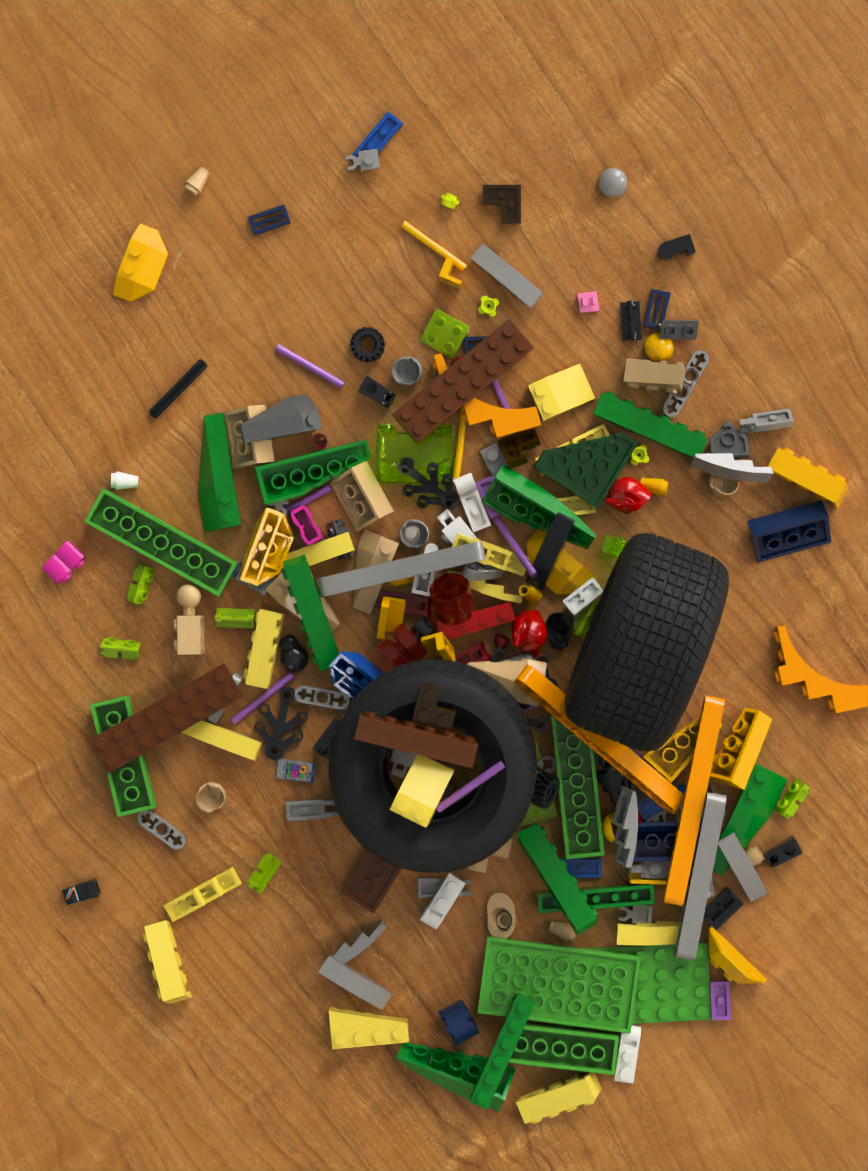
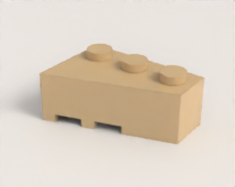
[623,359,685,394]

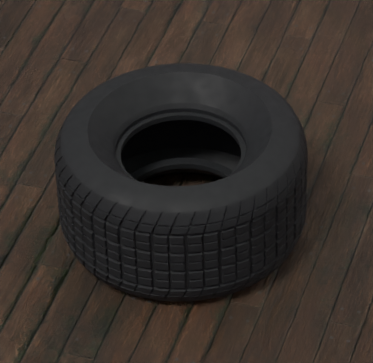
[565,533,729,751]
[328,659,536,873]

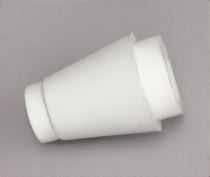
[111,471,138,490]

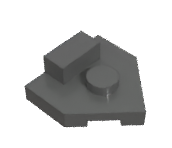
[709,420,749,460]

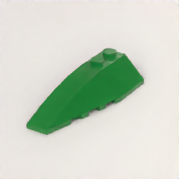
[198,413,243,532]
[253,439,371,505]
[481,464,596,549]
[713,764,788,876]
[396,1043,515,1112]

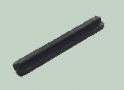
[149,359,208,418]

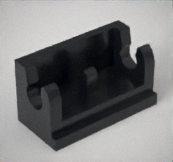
[704,887,744,930]

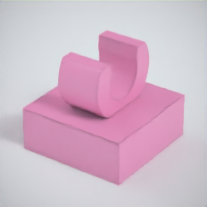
[577,291,599,314]

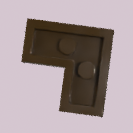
[483,185,521,224]
[499,428,541,469]
[412,682,456,732]

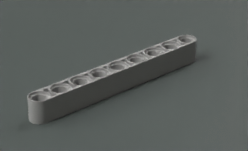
[316,541,486,598]
[675,792,726,961]

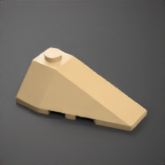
[353,529,399,614]
[467,659,547,707]

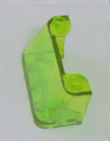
[376,423,454,484]

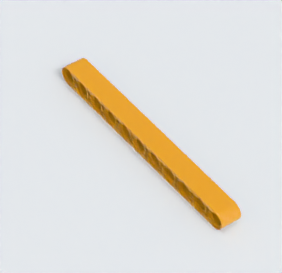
[515,665,684,814]
[663,695,725,906]

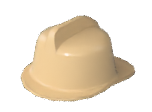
[487,893,518,939]

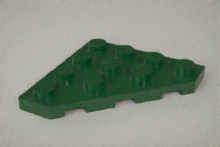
[533,433,638,508]

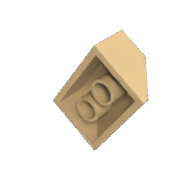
[224,405,275,469]
[329,461,394,532]

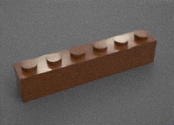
[354,711,478,768]

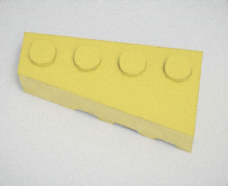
[243,609,285,689]
[143,920,192,1004]
[329,1007,410,1049]
[516,1072,602,1124]

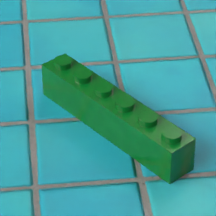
[592,391,708,459]
[281,554,339,671]
[517,822,598,936]
[537,884,655,914]
[469,992,536,1110]

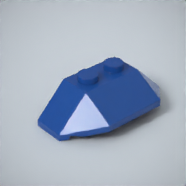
[329,651,384,699]

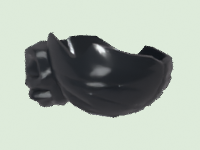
[545,612,573,651]
[279,634,309,673]

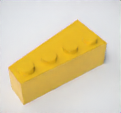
[768,447,849,509]
[709,707,772,790]
[641,716,723,783]

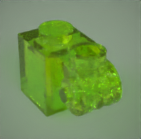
[600,534,629,558]

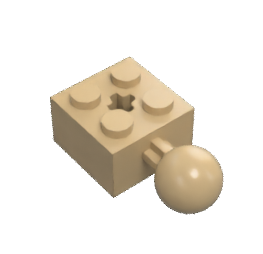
[174,584,205,655]

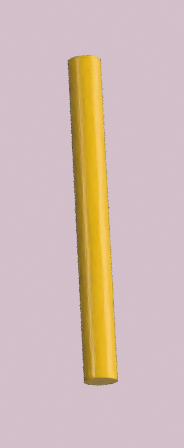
[401,221,467,271]
[452,408,467,479]

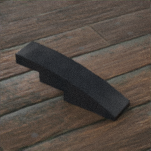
[525,512,575,590]

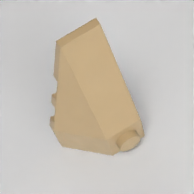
[266,573,340,632]

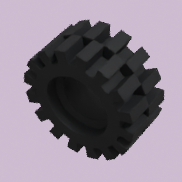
[350,327,385,363]
[531,771,560,809]

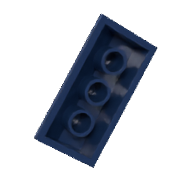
[747,500,831,563]
[633,821,679,862]

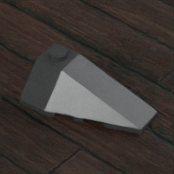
[239,394,322,444]

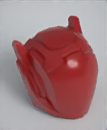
[605,477,652,515]
[511,610,547,657]

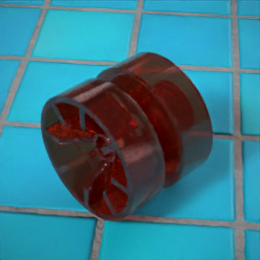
[429,573,476,625]
[377,624,428,667]

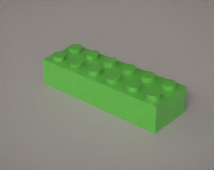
[90,695,158,817]
[503,1019,619,1075]

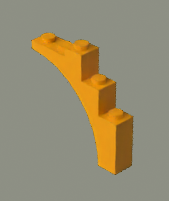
[432,353,542,439]
[773,625,868,713]

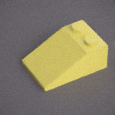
[527,364,595,422]
[390,755,455,828]

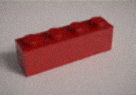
[436,601,516,639]

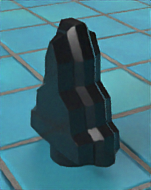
[596,764,630,807]

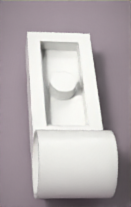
[453,473,491,533]
[420,873,466,930]
[614,1025,641,1083]

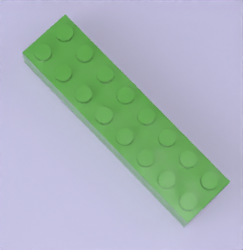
[84,488,239,597]
[550,714,605,859]

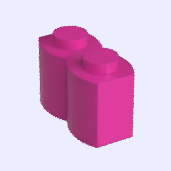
[291,505,322,545]
[41,540,86,584]

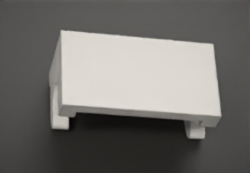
[563,577,603,617]

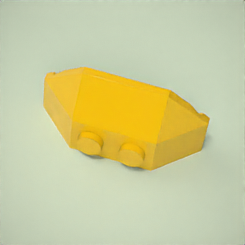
[113,224,168,302]
[239,507,294,586]
[526,529,596,595]
[707,924,767,984]

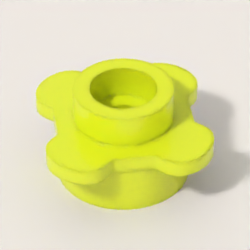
[440,193,459,209]
[478,295,499,317]
[631,445,649,466]

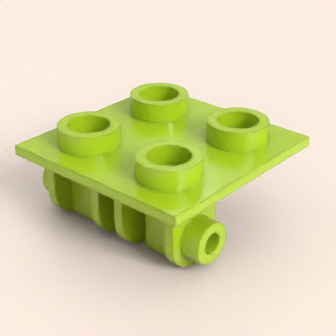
[420,308,470,359]

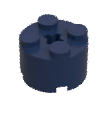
[438,999,479,1046]

